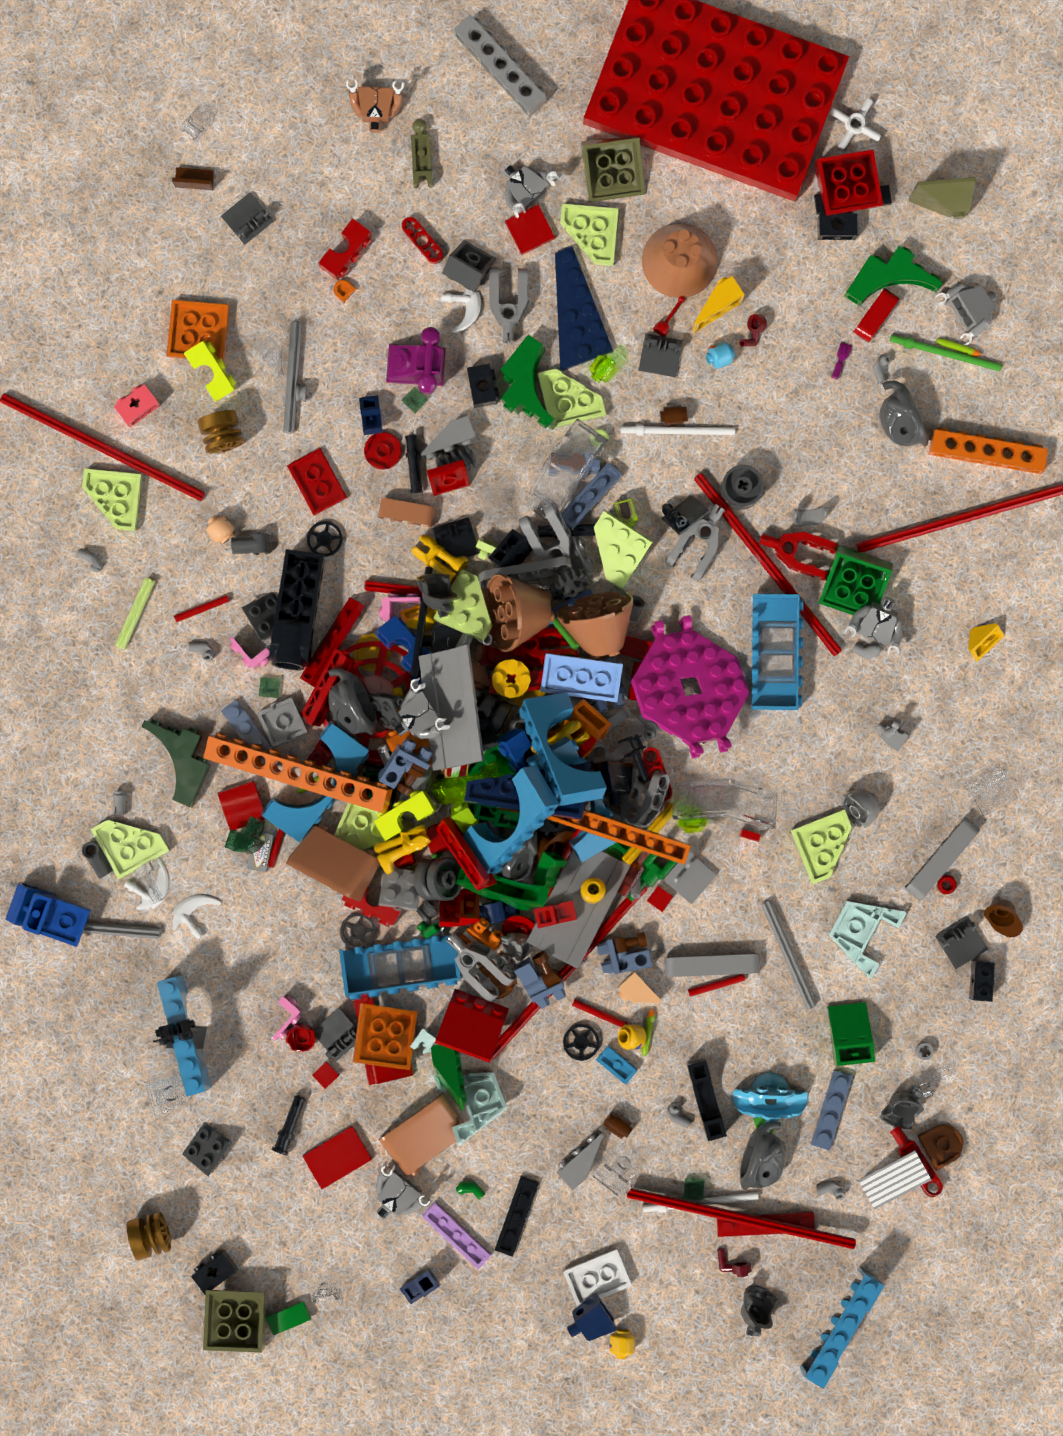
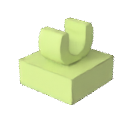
[476,537,499,560]

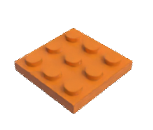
[166,300,230,361]
[353,1004,417,1070]

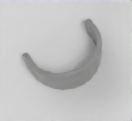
[792,507,827,527]

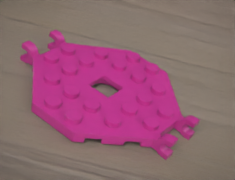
[631,615,749,759]

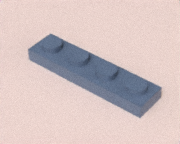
[561,462,623,530]
[221,700,280,765]
[811,1070,853,1151]

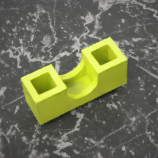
[184,340,237,402]
[374,789,438,841]

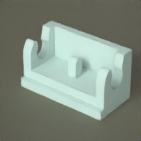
[410,1028,437,1054]

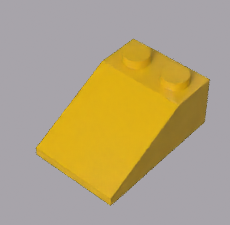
[692,276,745,333]

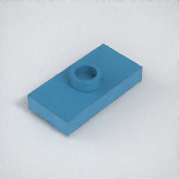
[596,1045,638,1085]

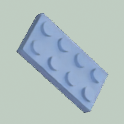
[540,653,623,702]

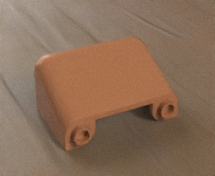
[286,823,380,901]
[378,1092,465,1177]

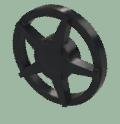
[307,521,343,557]
[340,913,376,949]
[563,1024,599,1061]

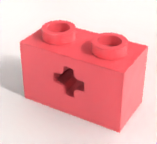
[114,384,161,428]

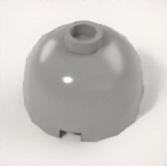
[841,789,879,828]

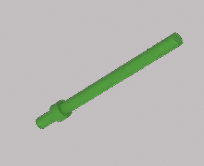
[890,334,1002,371]

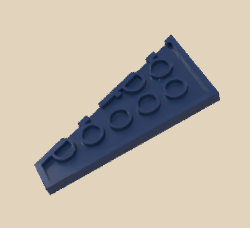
[555,246,613,372]
[464,761,590,820]

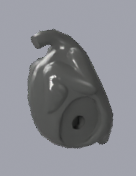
[879,380,928,446]
[329,668,377,735]
[498,828,539,883]
[740,1121,786,1190]

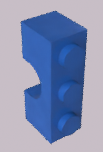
[376,616,432,674]
[497,728,532,774]

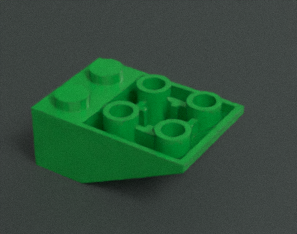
[827,1002,876,1066]
[431,1044,467,1111]

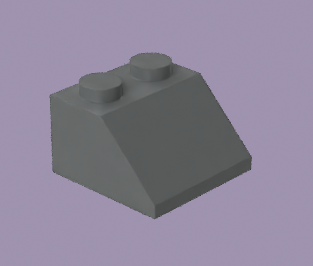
[442,240,496,292]

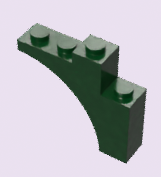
[142,719,211,808]

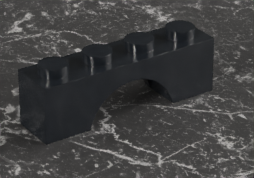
[686,1058,727,1141]

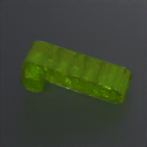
[430,762,504,805]

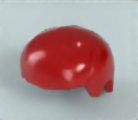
[286,1023,316,1052]

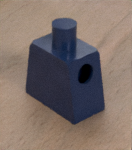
[567,1293,617,1341]

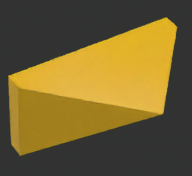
[400,604,437,632]
[968,623,1004,662]

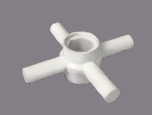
[829,98,882,151]

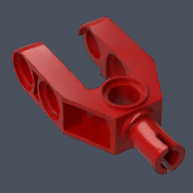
[759,532,838,581]
[507,627,578,669]
[890,1126,943,1198]

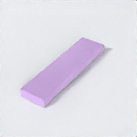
[422,1201,492,1270]

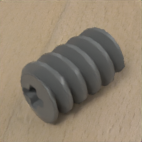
[435,446,478,470]

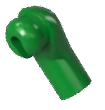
[417,921,441,938]
[456,1181,486,1200]

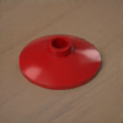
[502,915,535,947]

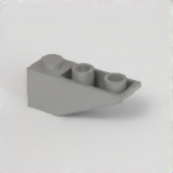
[421,415,476,460]
[557,1132,603,1191]

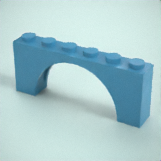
[519,693,607,806]
[261,721,369,842]
[526,737,616,862]
[462,766,559,874]
[157,975,212,1097]

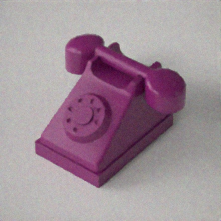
[386,327,446,395]

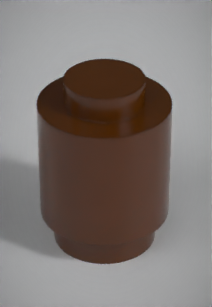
[660,405,688,426]
[603,1111,633,1139]

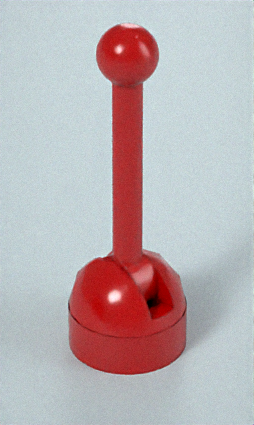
[653,296,686,337]

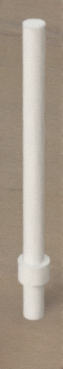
[620,424,735,436]
[642,1192,759,1213]

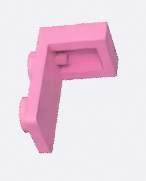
[379,594,421,622]
[230,637,271,670]
[272,995,302,1041]

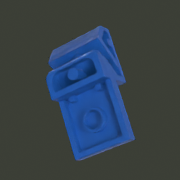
[5,882,91,947]

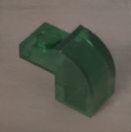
[224,816,266,854]

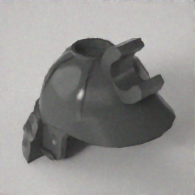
[416,574,457,618]
[880,1084,924,1129]
[741,1285,778,1337]

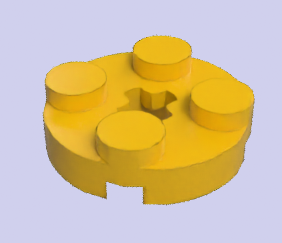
[492,659,531,698]

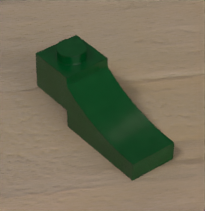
[473,804,520,829]

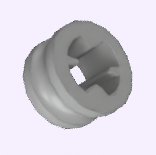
[296,384,307,402]
[915,1042,934,1060]

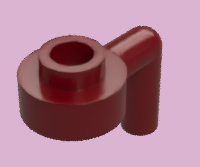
[739,314,767,347]
[717,1248,752,1277]

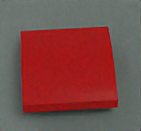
[217,780,266,832]
[439,889,479,927]

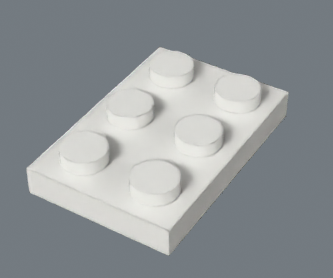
[563,1248,632,1307]

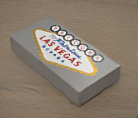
[247,831,274,872]

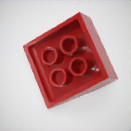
[814,149,883,216]
[435,989,509,1063]

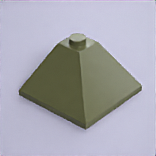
[581,137,645,202]
[909,177,976,219]
[203,1290,266,1353]

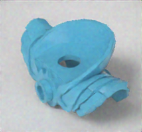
[733,1072,808,1122]

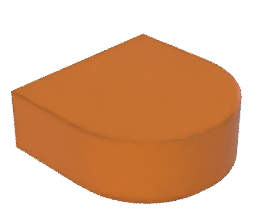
[333,280,357,303]

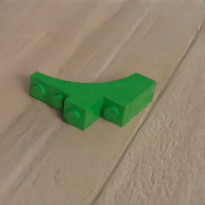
[844,246,943,306]
[500,334,557,430]
[455,868,550,910]

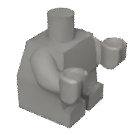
[876,718,909,752]
[501,932,531,963]

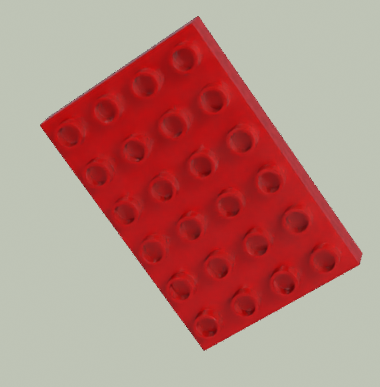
[583,0,850,202]

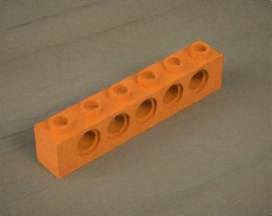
[928,428,1048,474]

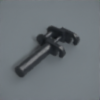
[618,734,650,783]

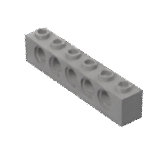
[453,14,546,117]

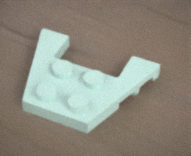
[828,901,907,979]
[433,1072,507,1146]

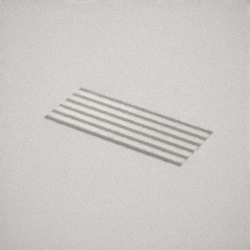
[860,1151,931,1210]

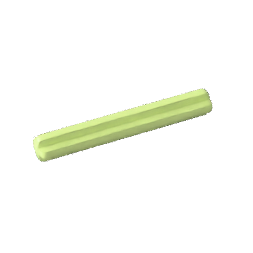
[116,578,155,649]

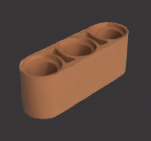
[378,498,436,527]

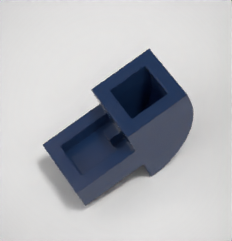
[359,395,383,435]
[479,901,520,924]
[400,1268,441,1305]

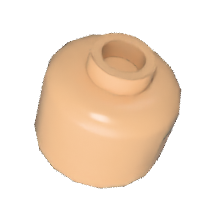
[206,515,235,544]

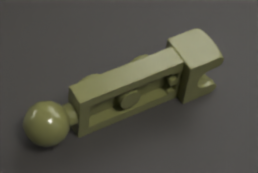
[411,119,433,189]

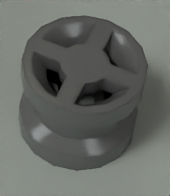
[416,900,439,924]

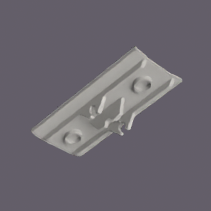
[419,644,484,771]
[526,850,631,969]

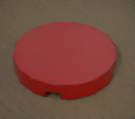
[364,432,402,470]

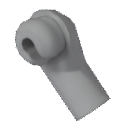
[873,355,891,384]
[77,548,102,573]
[189,642,215,661]
[851,643,881,659]
[637,713,657,739]
[626,875,641,898]
[668,1103,691,1129]
[816,1181,845,1200]

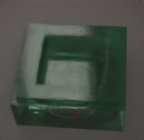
[401,387,428,414]
[259,677,280,698]
[684,1178,704,1200]

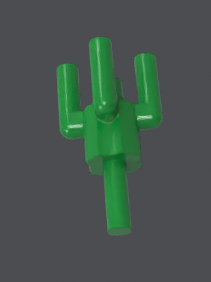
[627,853,678,902]

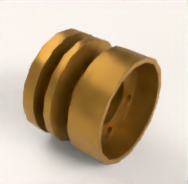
[197,410,245,454]
[126,1211,171,1261]

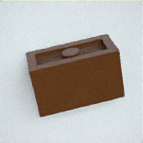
[172,167,214,190]

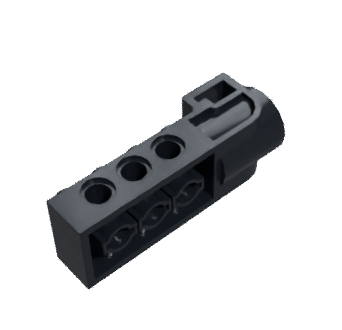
[269,549,325,671]

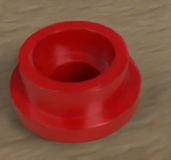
[937,875,956,894]

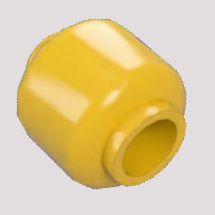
[580,877,606,904]
[618,1024,646,1050]
[609,1329,635,1359]

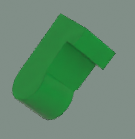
[534,852,567,888]

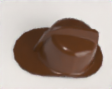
[537,830,574,862]
[984,896,1023,938]

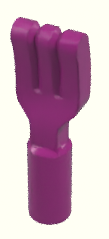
[832,342,852,380]

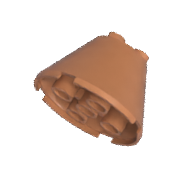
[642,223,718,298]
[485,574,554,652]
[557,591,633,659]

